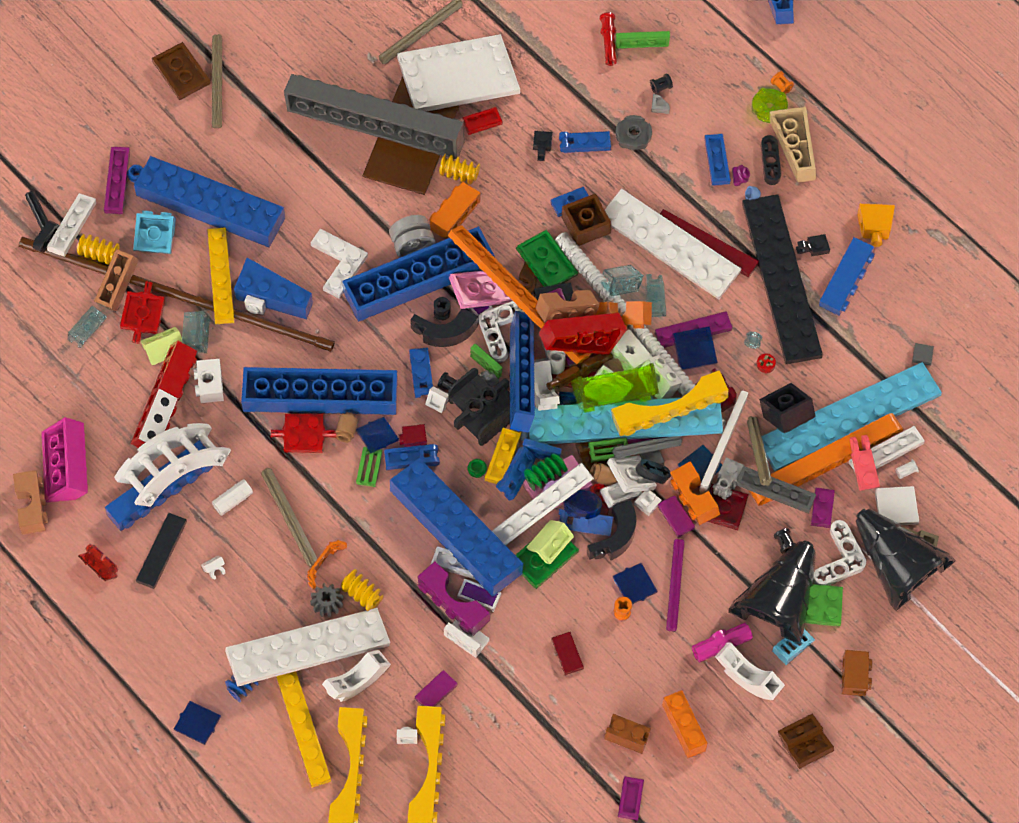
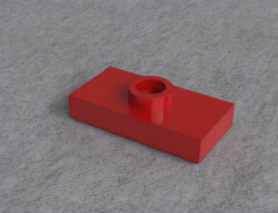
[462,107,503,135]

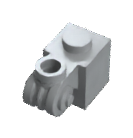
[713,457,744,500]

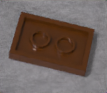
[152,42,211,100]

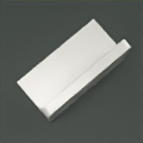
[444,620,490,658]

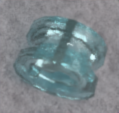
[744,332,762,348]

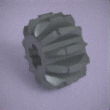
[310,583,344,617]

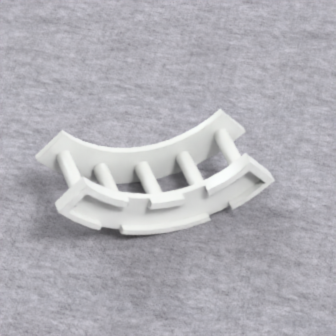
[114,423,231,507]

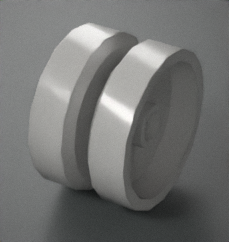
[389,215,436,258]

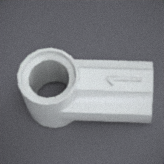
[543,344,565,374]

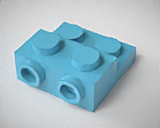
[133,211,176,254]

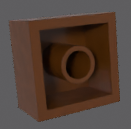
[561,193,611,246]

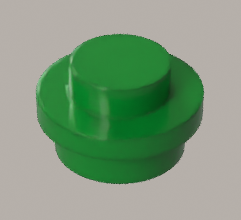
[467,459,487,478]

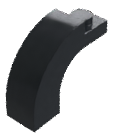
[410,309,479,347]
[587,500,636,561]

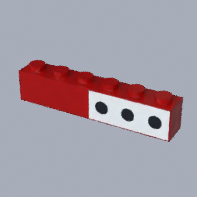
[130,340,197,448]

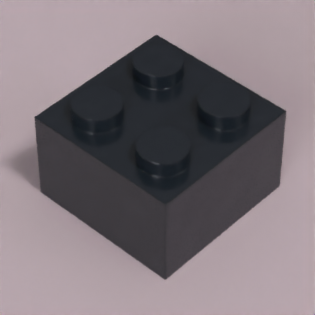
[759,383,816,434]

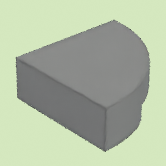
[651,94,670,114]

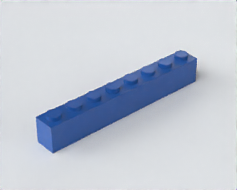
[510,311,535,433]

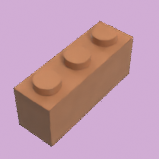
[94,249,138,312]

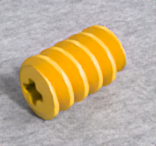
[439,153,480,185]
[77,234,120,265]
[341,569,384,611]

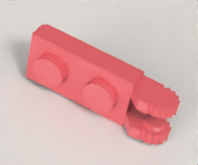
[850,435,880,491]

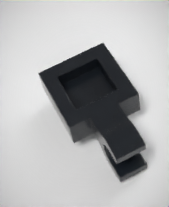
[533,131,553,161]
[796,234,830,256]

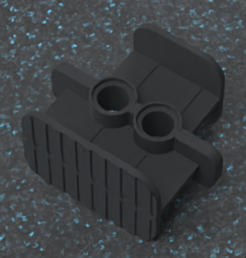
[448,368,510,446]

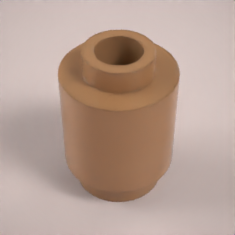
[335,412,358,443]
[590,463,618,486]

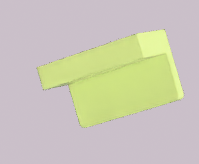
[141,327,184,365]
[527,520,574,564]

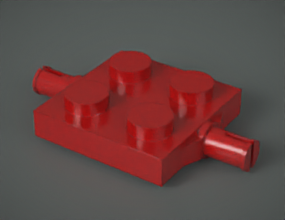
[120,281,165,344]
[271,414,337,453]

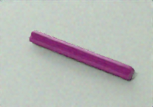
[666,539,684,632]

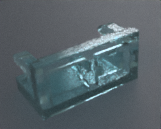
[601,265,644,296]
[645,274,666,317]
[67,305,107,348]
[182,311,210,353]

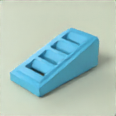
[772,629,815,665]

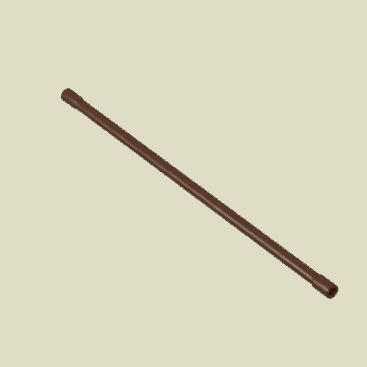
[19,237,335,352]

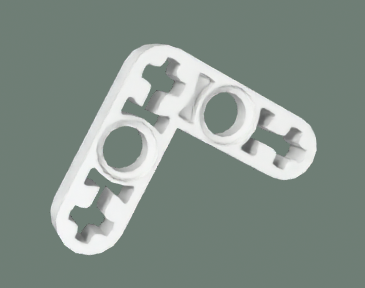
[479,301,524,363]
[813,520,866,586]

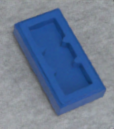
[550,187,589,217]
[523,438,562,460]

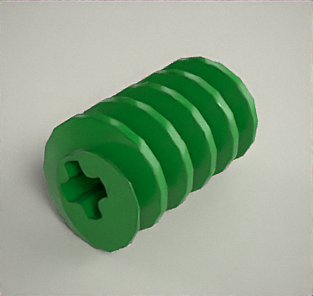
[524,454,568,491]

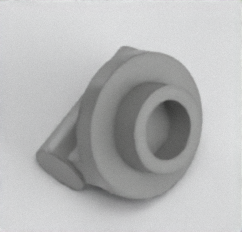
[479,370,499,387]

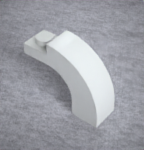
[534,358,560,411]
[715,643,785,700]
[322,650,391,702]

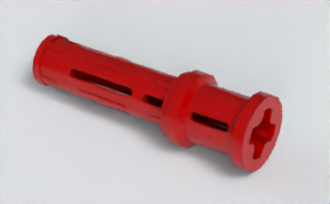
[599,12,617,66]

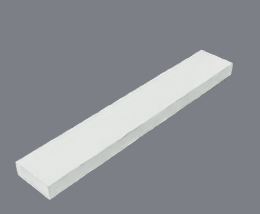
[699,390,748,494]
[492,462,594,545]

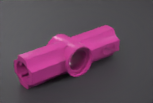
[691,623,753,663]

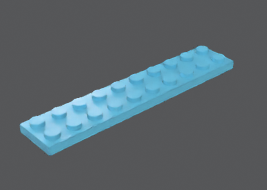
[762,362,942,472]
[529,398,723,444]

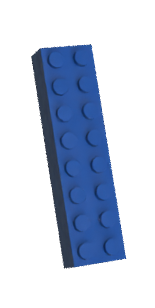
[134,156,285,248]
[342,226,495,322]
[241,367,398,415]
[390,458,523,597]

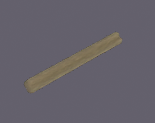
[747,416,772,486]

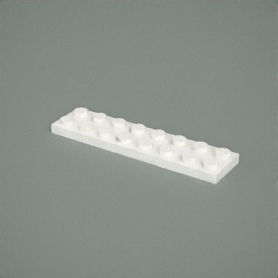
[605,188,741,300]
[225,608,390,686]

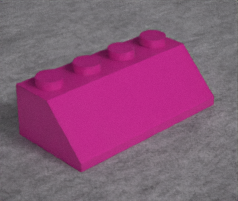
[41,417,88,503]

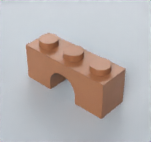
[536,290,600,323]
[13,470,48,535]

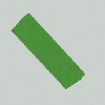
[615,31,670,49]

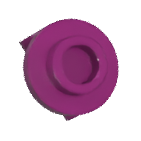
[732,165,750,186]

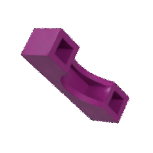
[418,561,490,636]

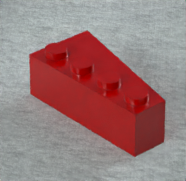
[539,313,627,355]

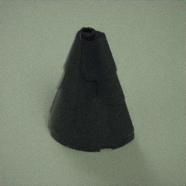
[856,509,956,611]
[728,541,816,644]

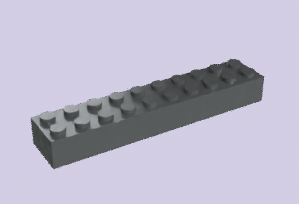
[284,74,465,159]

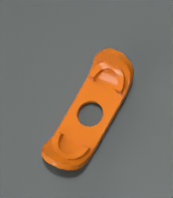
[307,540,347,590]

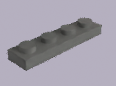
[736,466,816,514]

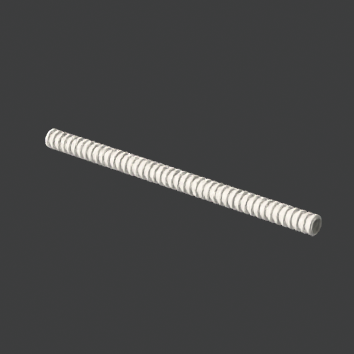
[555,232,726,427]

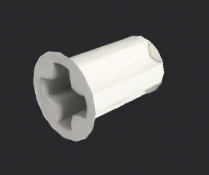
[895,459,919,479]

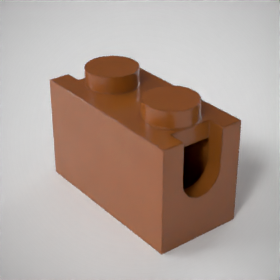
[842,650,872,696]
[605,714,651,754]

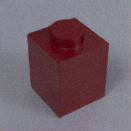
[398,424,427,447]

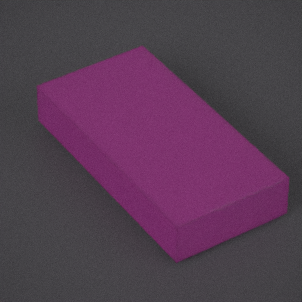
[658,495,695,537]
[415,670,458,707]
[618,776,644,820]

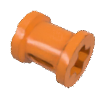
[770,71,794,95]
[614,597,632,620]

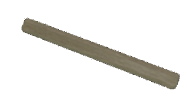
[379,0,463,64]
[212,34,222,128]
[261,468,317,567]

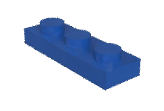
[704,134,731,186]

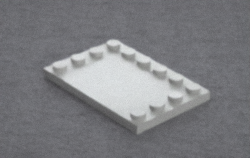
[397,34,520,111]

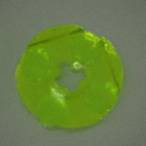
[751,88,788,123]

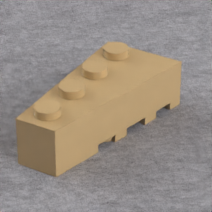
[770,107,816,182]

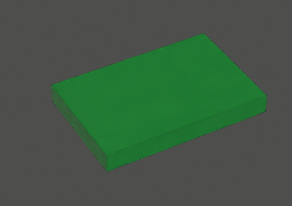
[516,229,578,287]
[516,541,579,589]

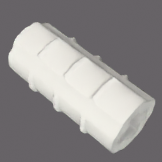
[212,479,253,516]

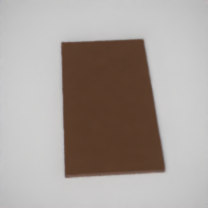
[362,76,460,195]

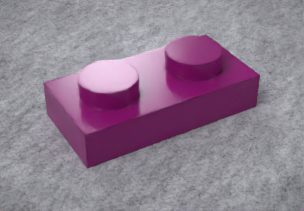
[810,487,835,528]

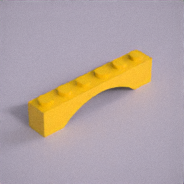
[611,370,728,436]
[407,706,446,823]
[328,707,368,823]

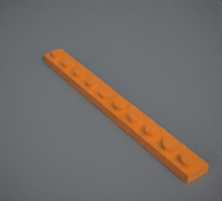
[448,225,591,365]

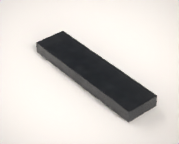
[136,513,187,589]

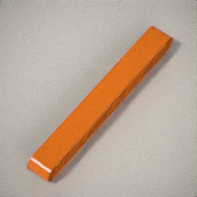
[748,413,904,506]

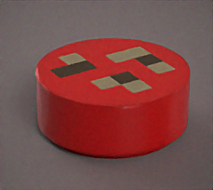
[756,353,776,373]

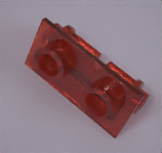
[78,544,118,581]

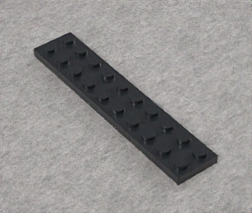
[742,194,823,365]

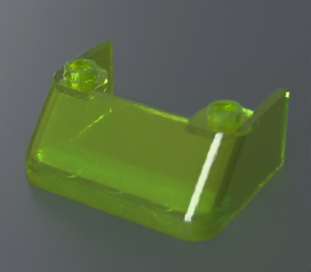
[571,363,659,413]

